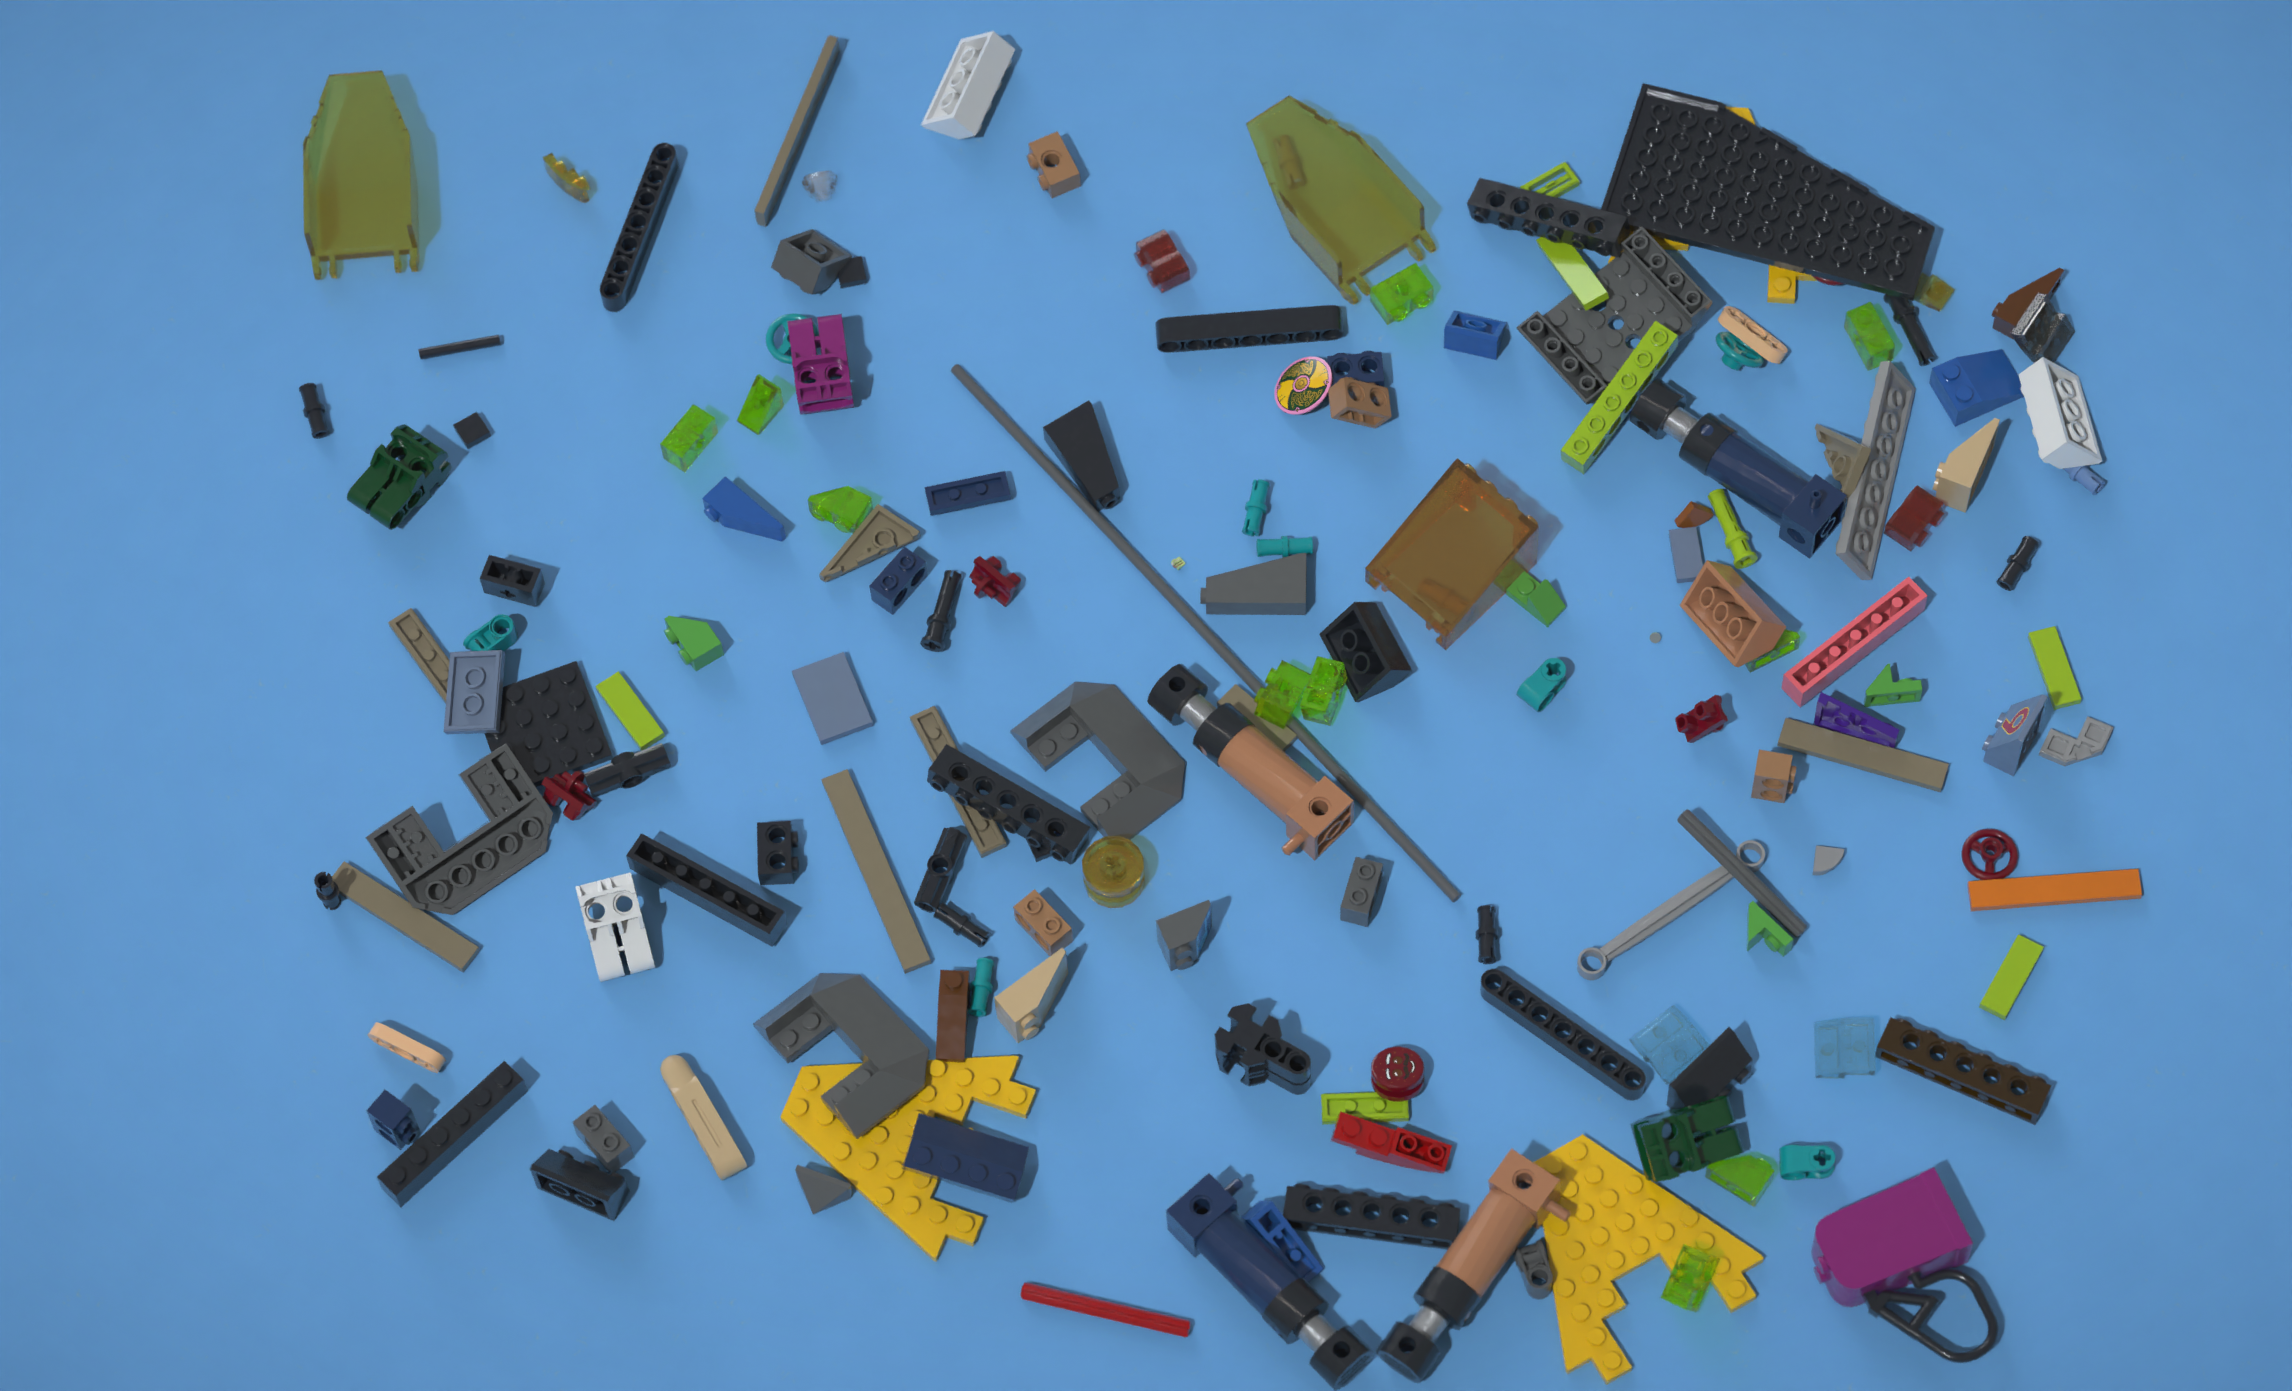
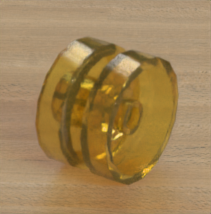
[1082,836,1145,908]

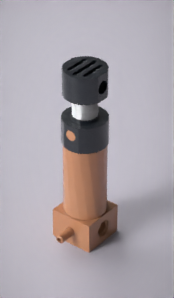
[1147,664,1354,860]
[1376,1148,1571,1383]

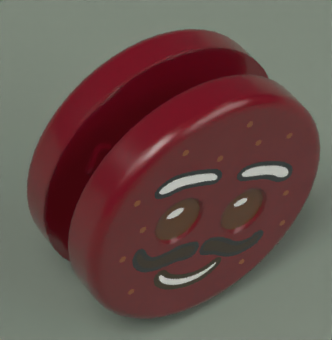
[1371,1046,1424,1102]

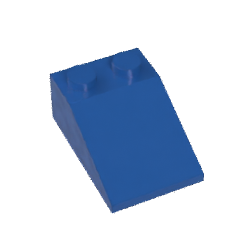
[1929,349,2024,427]

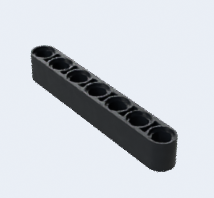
[600,143,678,312]
[1155,305,1344,353]
[1480,969,1646,1101]

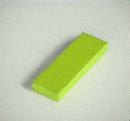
[2028,626,2082,710]
[595,671,665,751]
[1979,934,2044,1020]
[1321,1092,1409,1125]

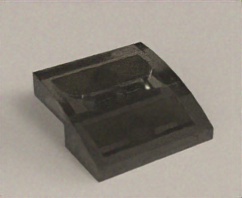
[2011,293,2075,363]

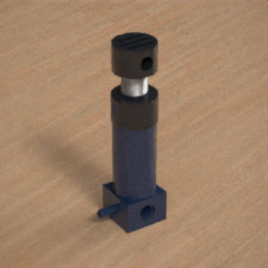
[1630,379,1847,559]
[1166,1173,1374,1390]

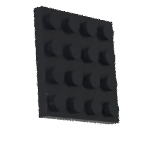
[484,661,613,787]

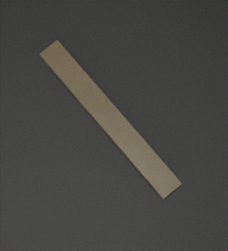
[754,35,840,227]
[821,769,931,974]

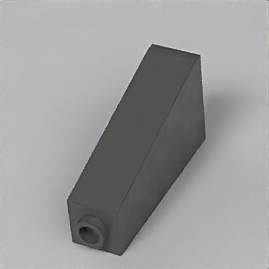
[1200,553,1307,615]

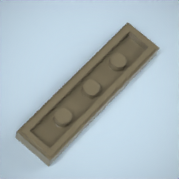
[388,608,449,704]

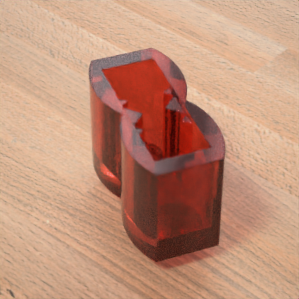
[1134,229,1190,293]
[1884,485,1945,551]

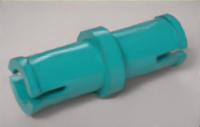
[1242,479,1270,537]
[1256,536,1313,558]
[968,958,995,1017]

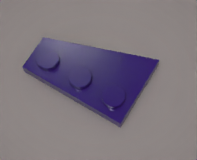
[1813,692,1899,748]

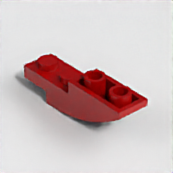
[1331,1112,1452,1174]

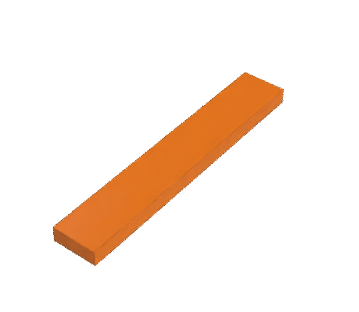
[1967,869,2142,911]

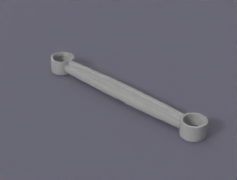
[1577,840,1765,980]

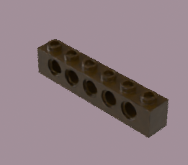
[1875,1017,2051,1125]

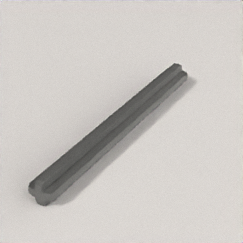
[1677,809,1807,937]

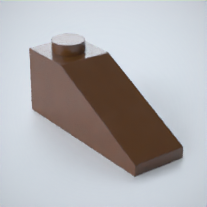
[1992,267,2064,344]
[936,970,971,1062]

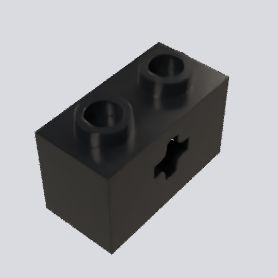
[480,555,545,607]

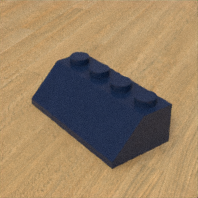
[902,1113,1029,1203]

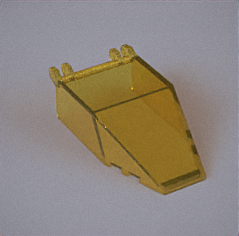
[303,70,419,280]
[1246,95,1436,304]

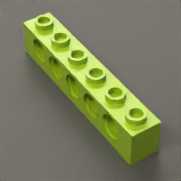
[1561,320,1678,474]

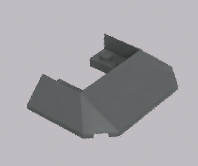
[1010,682,1185,850]
[365,743,553,915]
[753,973,929,1139]

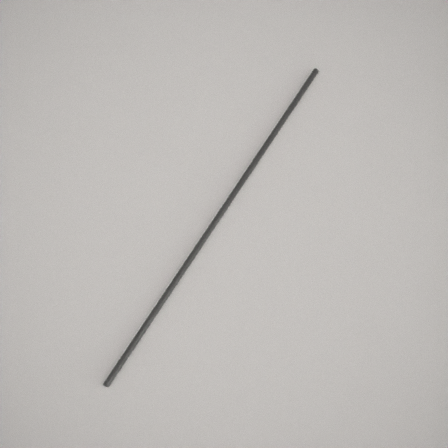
[951,364,1461,902]

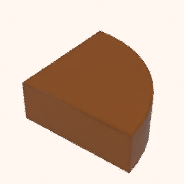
[1674,501,1714,528]

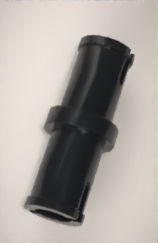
[299,383,329,439]
[1997,536,2039,591]
[314,872,341,910]
[934,902,990,948]
[1476,905,1498,964]

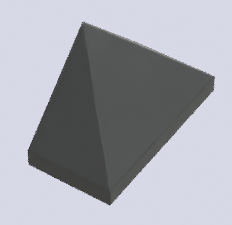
[795,1165,853,1215]

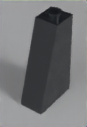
[1043,400,1120,512]

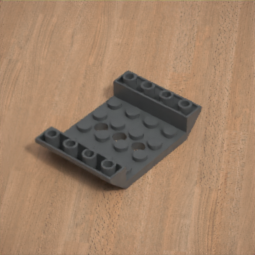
[1517,227,1712,405]

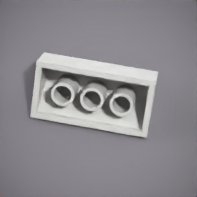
[921,31,1015,139]
[2018,357,2102,469]

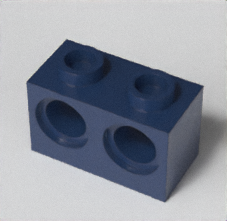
[1327,351,1384,387]
[869,546,928,615]
[366,1090,419,1150]

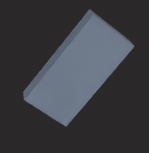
[1668,527,1703,583]

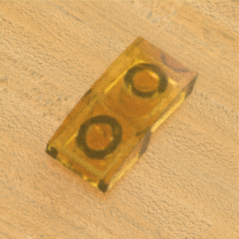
[543,153,590,203]
[1914,272,1954,311]

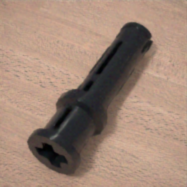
[1883,294,1936,366]
[920,570,962,652]

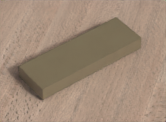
[1217,684,1297,752]

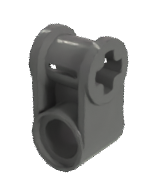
[1513,1239,1553,1299]

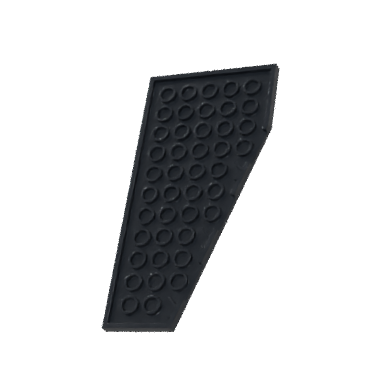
[1601,83,1935,301]

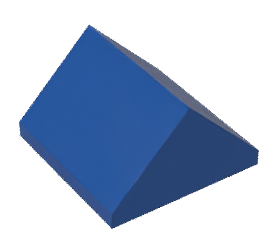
[1444,311,1507,360]

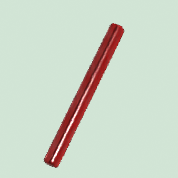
[1021,1282,1191,1337]

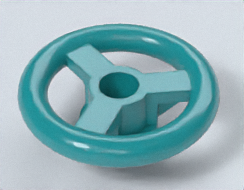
[766,313,819,364]
[1715,332,1764,370]

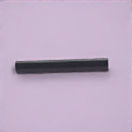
[419,334,501,360]

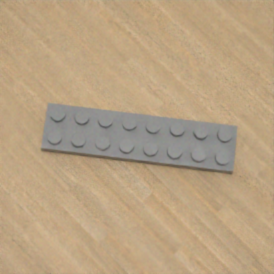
[1836,361,1916,580]

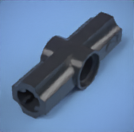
[584,743,671,797]
[914,827,967,913]

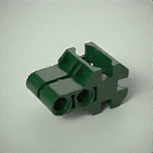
[347,424,451,530]
[1630,1096,1744,1182]

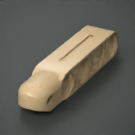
[660,1055,747,1181]

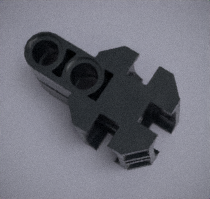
[1215,1003,1311,1095]

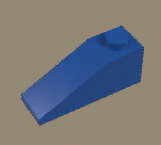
[702,476,786,542]
[1242,1201,1324,1282]

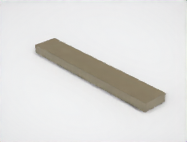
[910,705,1007,858]
[1777,718,1949,792]
[332,861,480,972]

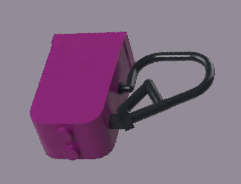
[1811,1167,1998,1363]

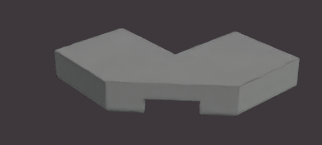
[2039,716,2114,766]

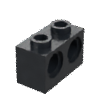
[757,821,799,885]

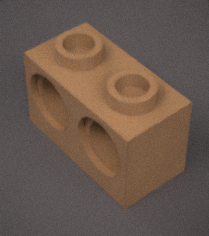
[1328,377,1391,429]
[1751,750,1797,803]
[1013,889,1073,956]

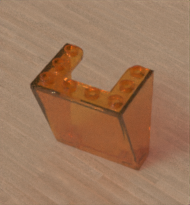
[1365,458,1539,650]

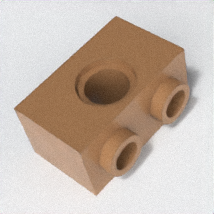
[1026,131,1081,198]

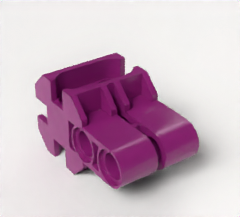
[788,314,854,414]

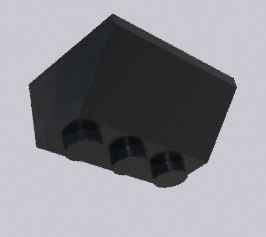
[1319,602,1412,702]
[1666,1027,1752,1109]
[530,1149,630,1221]

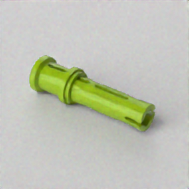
[1707,489,1758,569]

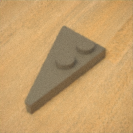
[1815,423,1871,497]
[819,504,920,583]

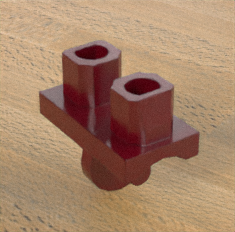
[969,556,1021,607]
[1675,695,1728,743]
[542,770,597,821]

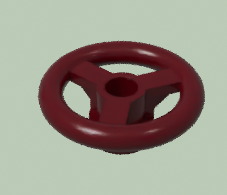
[1961,829,2018,880]

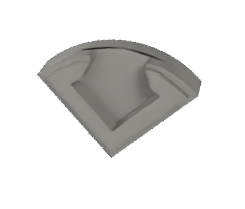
[1813,846,1844,875]

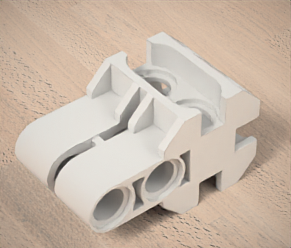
[576,872,655,982]

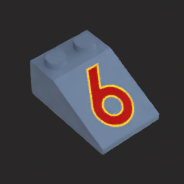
[1982,694,2047,777]

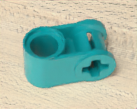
[463,614,518,651]
[1516,658,1566,712]
[1779,1145,1835,1180]

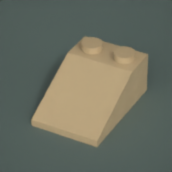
[1932,418,2000,513]
[994,948,1068,1043]

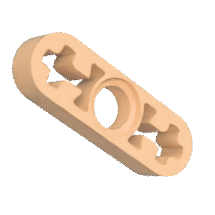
[1718,306,1788,364]
[368,1022,446,1073]

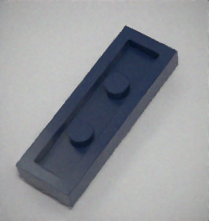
[925,471,1011,516]

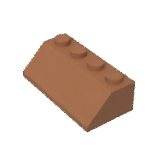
[1679,560,1786,667]

